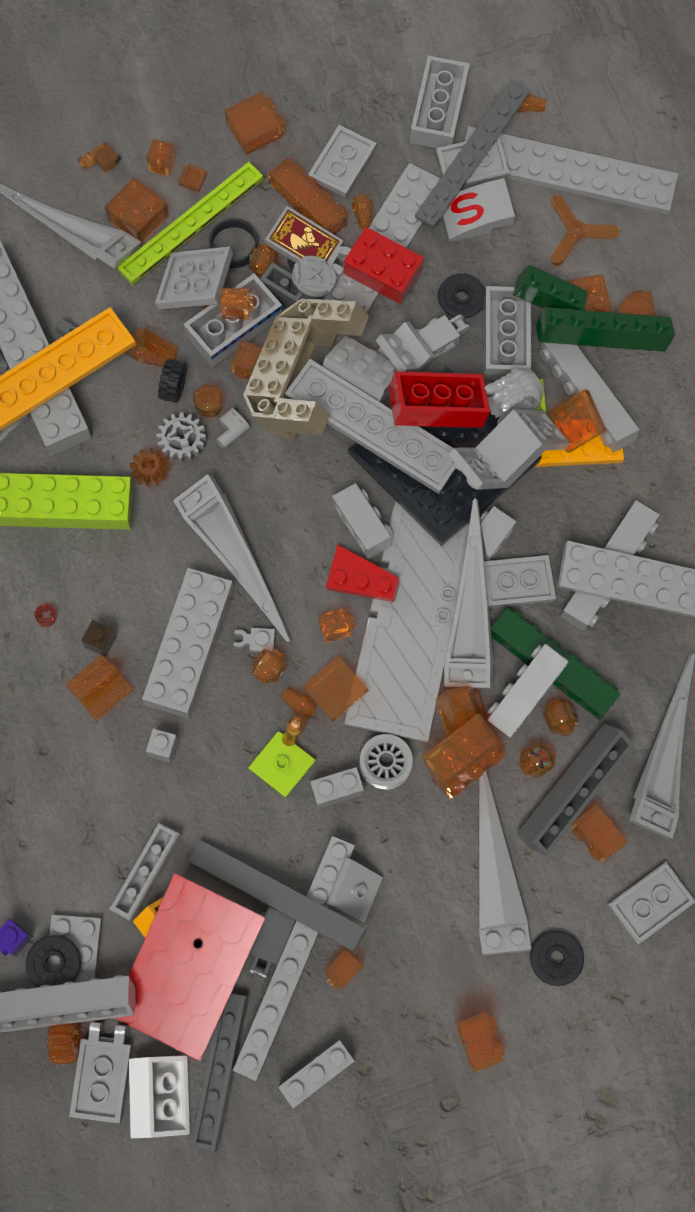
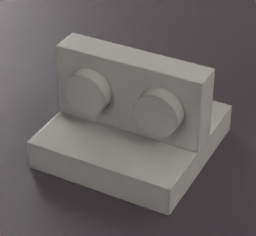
[376,322,435,372]

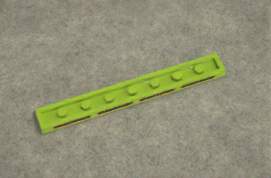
[117,162,263,286]

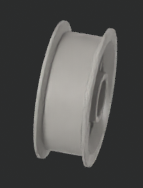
[359,734,413,790]

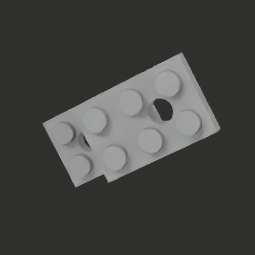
[448,409,571,490]

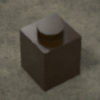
[81,620,117,657]

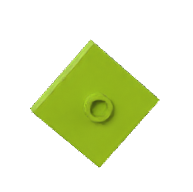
[248,731,316,798]

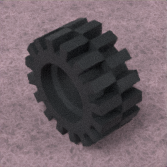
[158,359,187,403]

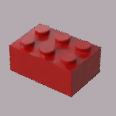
[343,227,424,304]

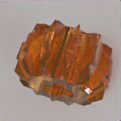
[130,447,169,488]
[46,1023,81,1065]

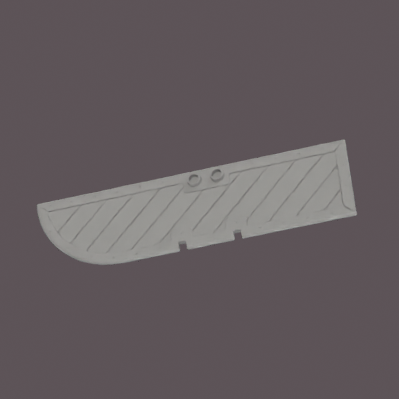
[344,501,470,743]

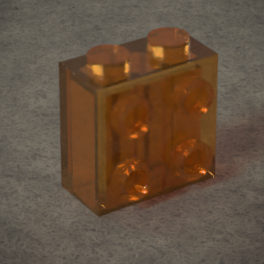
[224,92,285,155]

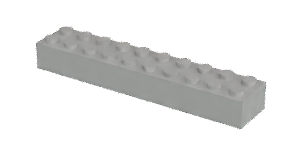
[0,241,92,456]

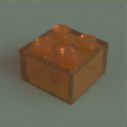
[104,178,169,244]

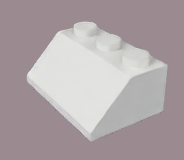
[129,1056,190,1138]

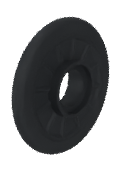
[438,274,485,318]
[530,931,584,986]
[26,935,81,987]

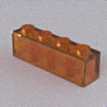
[269,158,347,235]

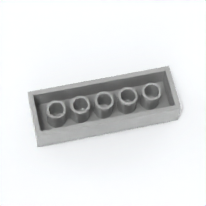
[142,568,234,719]

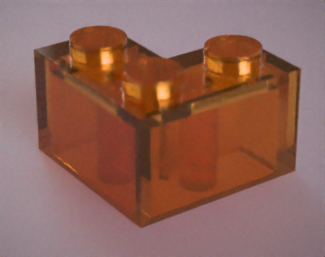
[455,1011,505,1073]

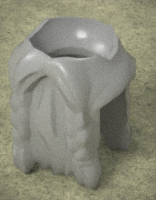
[484,368,544,424]

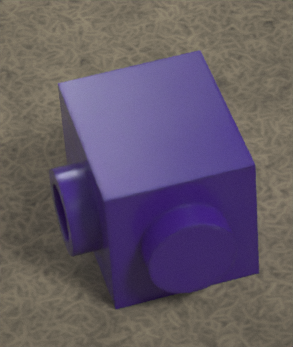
[0,919,32,957]

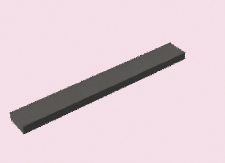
[188,840,367,952]

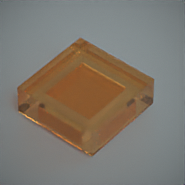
[179,164,207,192]

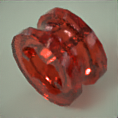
[34,604,57,627]

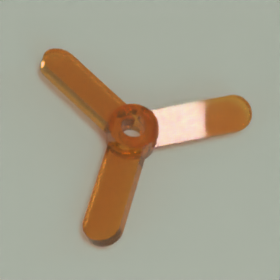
[551,195,620,266]

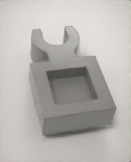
[233,628,275,654]

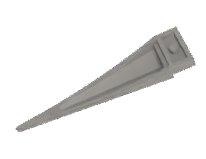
[0,183,141,269]
[173,474,292,642]
[444,498,494,688]
[629,653,695,839]
[478,759,531,956]

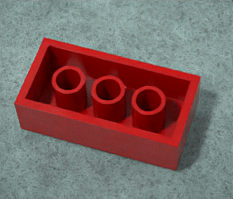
[388,371,490,428]

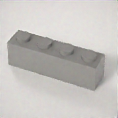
[488,644,570,738]

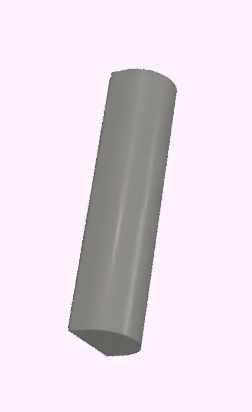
[109,823,181,922]

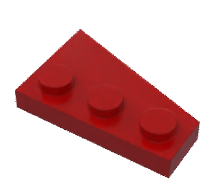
[326,544,400,602]

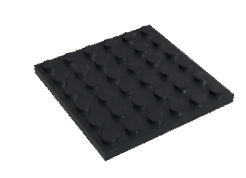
[348,367,542,547]

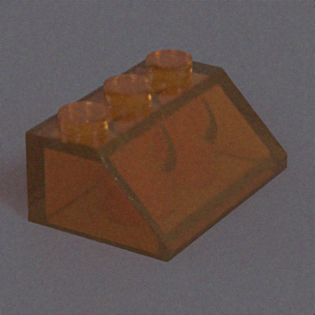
[422,713,505,799]

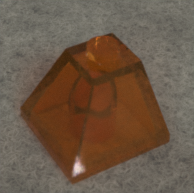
[436,686,493,744]

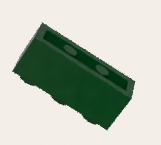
[513,265,588,310]

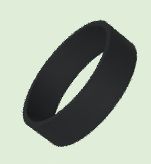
[209,219,258,269]

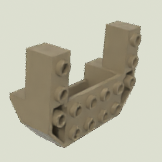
[243,298,369,441]

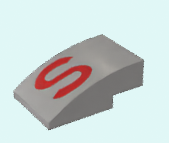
[442,178,515,242]

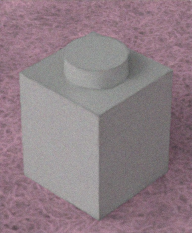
[146,729,178,763]

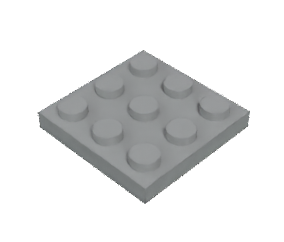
[155,247,233,309]

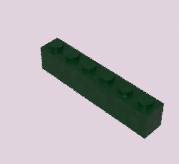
[536,307,675,352]
[491,608,620,721]

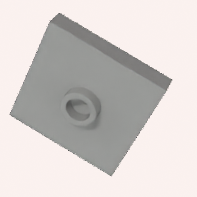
[327,858,383,923]

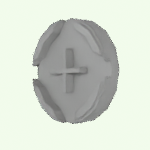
[292,256,337,297]

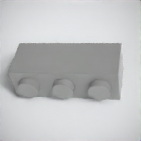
[332,483,393,559]
[278,1040,354,1108]

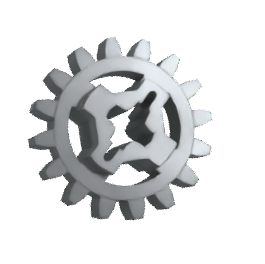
[156,412,206,462]

